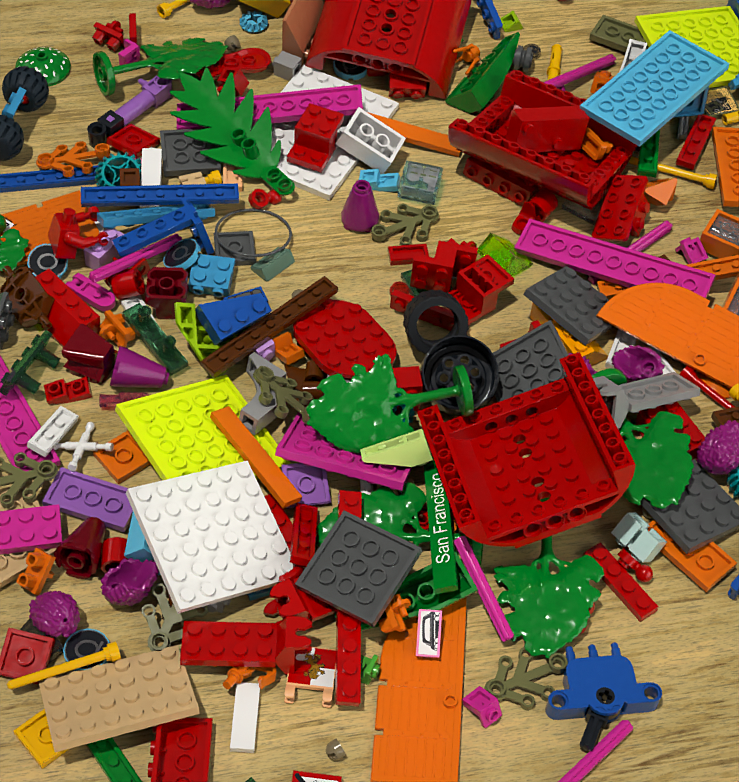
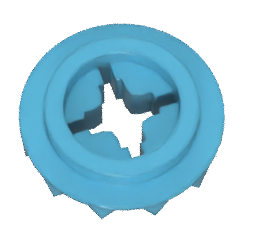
[240,11,268,32]

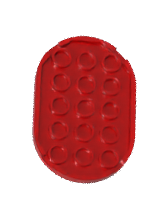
[293,298,397,379]

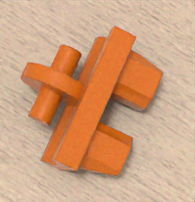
[99,310,136,347]
[16,548,56,595]
[378,594,411,633]

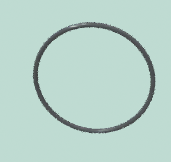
[215,208,292,257]

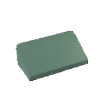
[250,247,295,281]

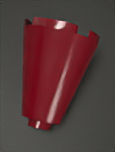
[54,517,106,579]

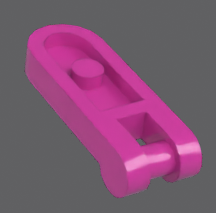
[66,273,116,311]

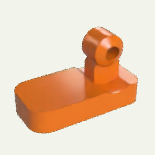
[581,127,613,160]

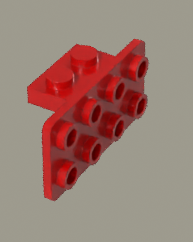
[591,175,650,242]

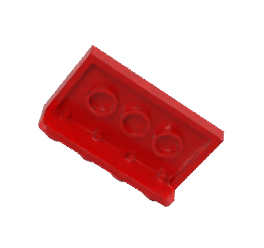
[463,156,543,206]
[148,717,213,782]

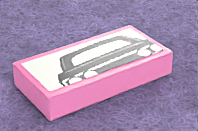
[416,609,442,658]

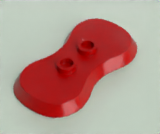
[196,48,271,80]

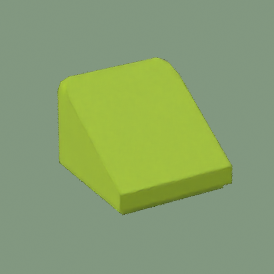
[500,11,524,32]

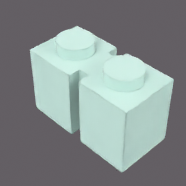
[611,512,667,563]

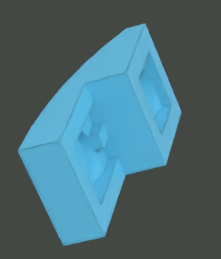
[359,169,400,192]

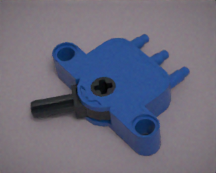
[545,642,662,751]

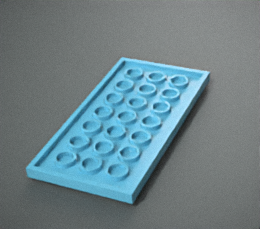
[580,30,729,147]

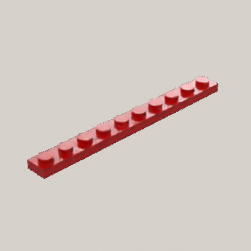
[335,490,362,707]

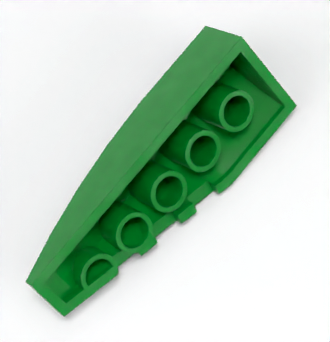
[445,32,520,113]
[334,551,478,631]

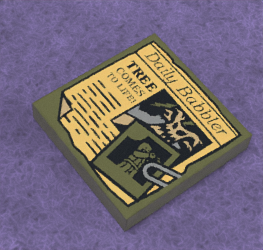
[704,86,739,119]

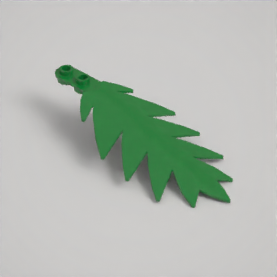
[170,68,295,196]

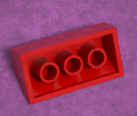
[21,269,101,347]

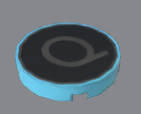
[333,60,367,80]
[163,238,201,270]
[27,244,68,278]
[63,628,109,671]

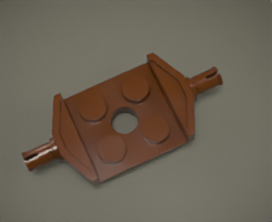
[0,265,54,330]

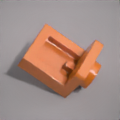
[590,70,614,93]
[272,332,305,365]

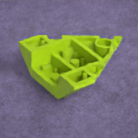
[174,302,252,378]

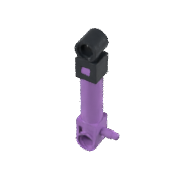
[87,76,172,148]

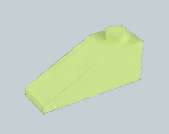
[360,429,433,467]

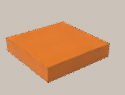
[93,430,151,484]

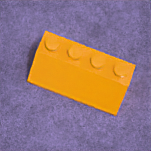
[530,303,608,366]

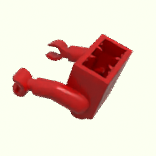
[48,206,109,259]

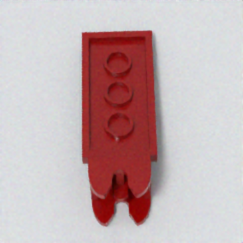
[263,577,336,626]
[180,616,312,675]

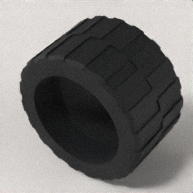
[403,290,469,355]

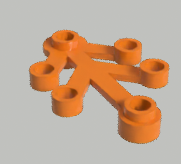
[36,141,110,177]

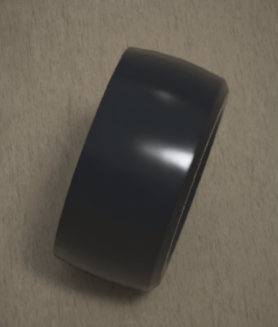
[420,335,499,416]

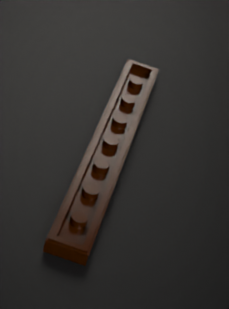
[200,276,338,378]

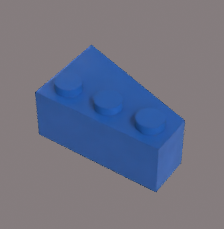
[195,293,272,345]

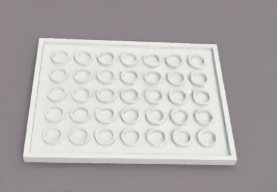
[251,65,399,201]

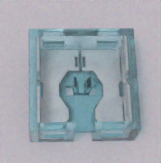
[397,160,443,205]

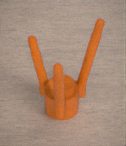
[453,43,480,75]

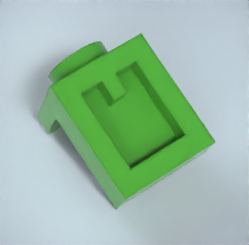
[361,654,381,685]

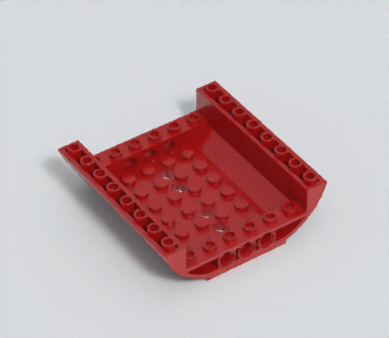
[305,0,472,99]
[448,70,637,210]
[417,352,636,549]

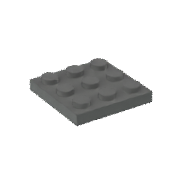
[160,129,221,177]

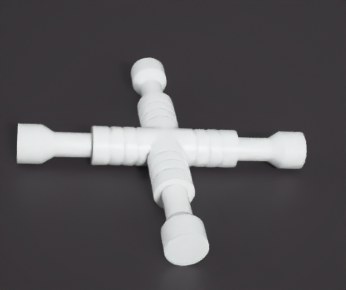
[53,422,114,471]

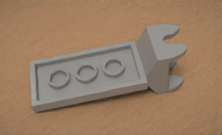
[593,372,701,428]

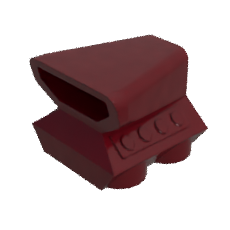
[145,267,189,320]
[62,324,118,383]

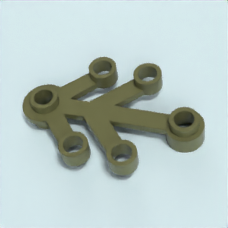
[371,203,439,245]
[253,366,313,424]
[0,452,58,508]
[142,583,208,651]
[484,647,568,711]

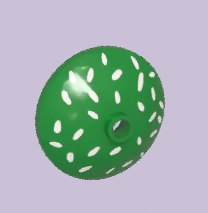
[15,47,71,87]

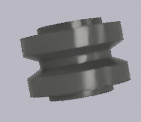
[513,45,533,73]

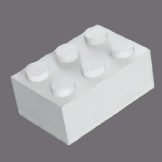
[335,107,406,174]

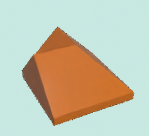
[644,178,678,206]

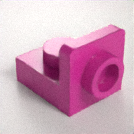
[118,38,140,65]
[675,237,709,264]
[462,686,502,728]

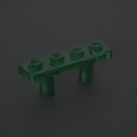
[122,303,188,376]
[0,330,61,396]

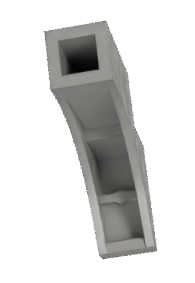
[239,352,287,435]

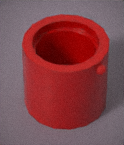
[529,189,558,222]
[111,269,145,300]
[100,537,128,573]

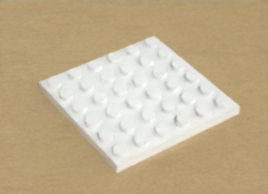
[126,461,295,613]

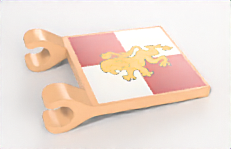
[284,647,336,708]

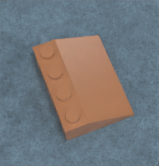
[282,0,324,67]

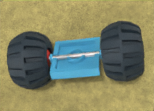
[0,66,49,161]

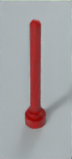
[679,366,735,409]

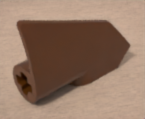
[284,360,324,407]

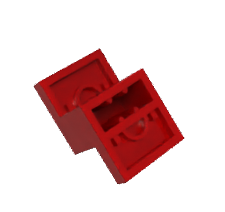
[287,103,344,173]
[410,240,478,293]
[444,255,514,325]

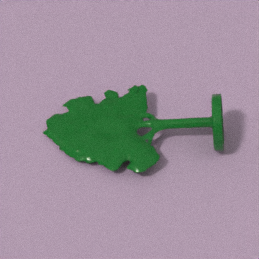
[93,37,228,96]
[306,354,474,453]
[592,368,694,509]
[315,482,483,565]
[494,498,604,658]

